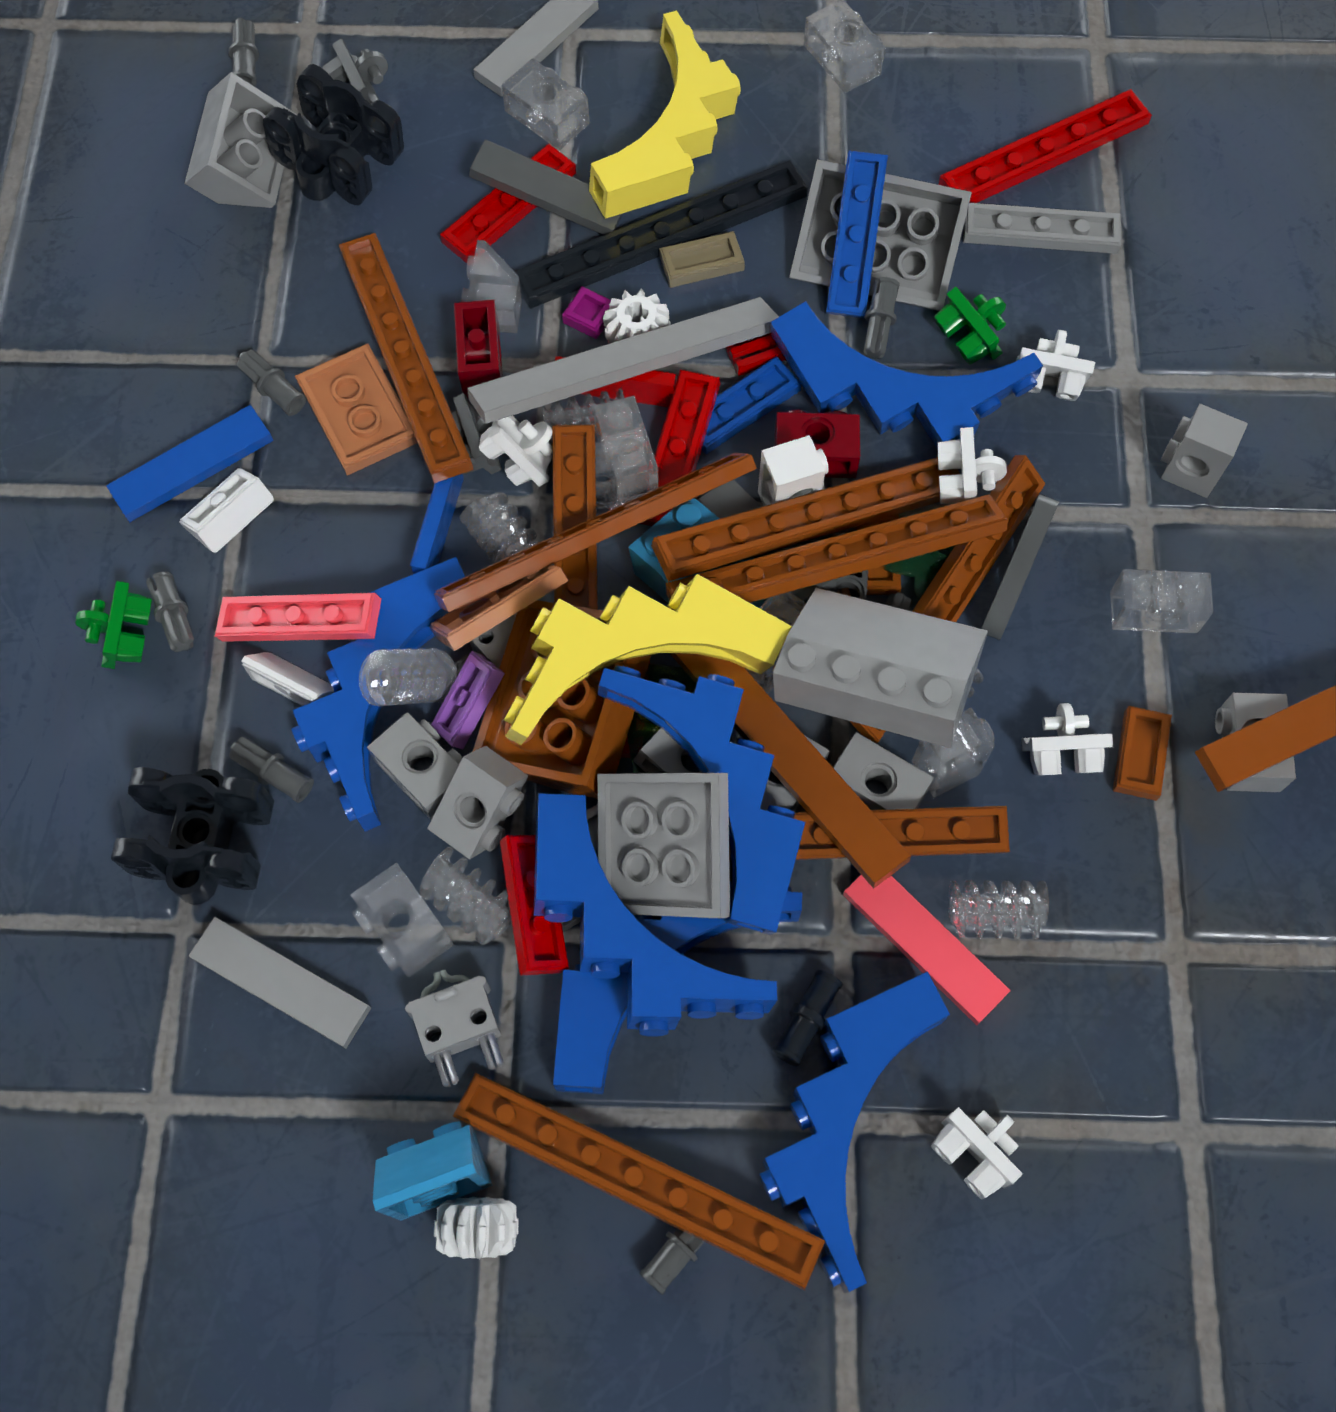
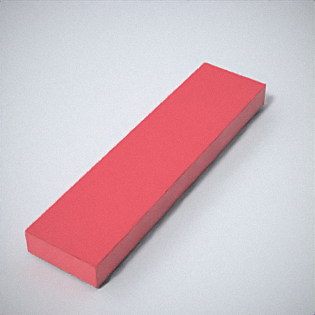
[214,593,382,642]
[843,875,1011,1026]

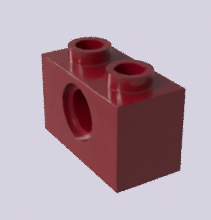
[454,300,503,399]
[774,410,860,478]

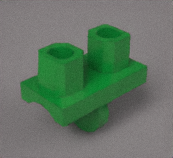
[934,287,1006,365]
[75,581,152,669]

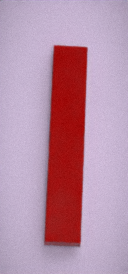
[938,89,1152,203]

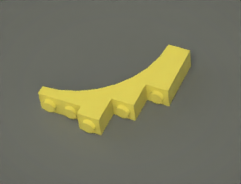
[589,10,741,219]
[504,574,792,745]

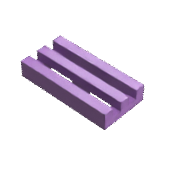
[431,651,505,750]

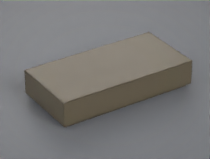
[659,231,745,288]

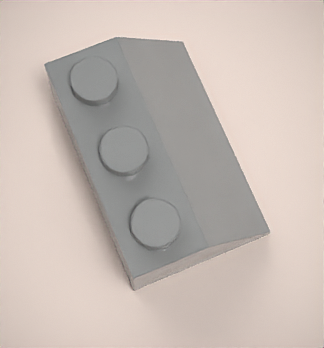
[184,72,296,208]

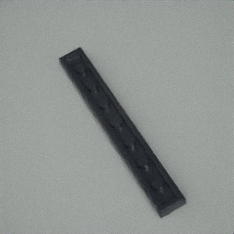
[513,160,808,309]

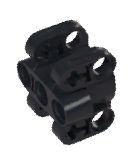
[263,64,404,206]
[111,767,274,905]

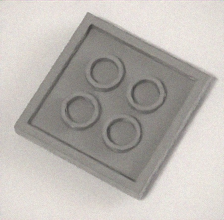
[597,773,730,919]

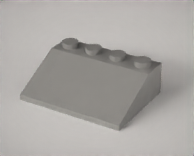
[789,159,972,311]
[773,588,988,748]

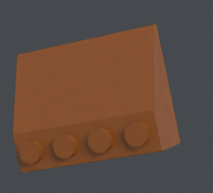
[472,600,651,799]

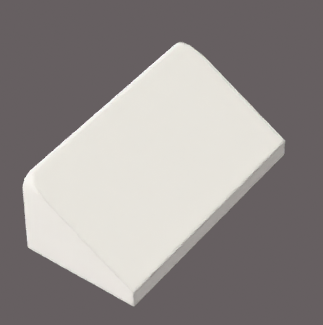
[179,468,274,553]
[241,652,335,706]

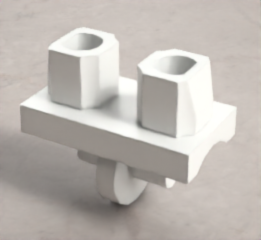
[1016,330,1095,401]
[479,415,553,487]
[938,427,1007,504]
[1021,703,1113,775]
[931,1107,1023,1200]

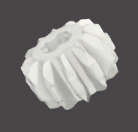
[603,288,671,343]
[433,1197,519,1259]

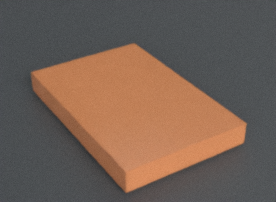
[295,343,417,476]
[429,564,568,651]

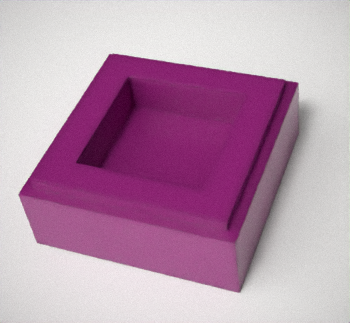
[562,286,611,339]

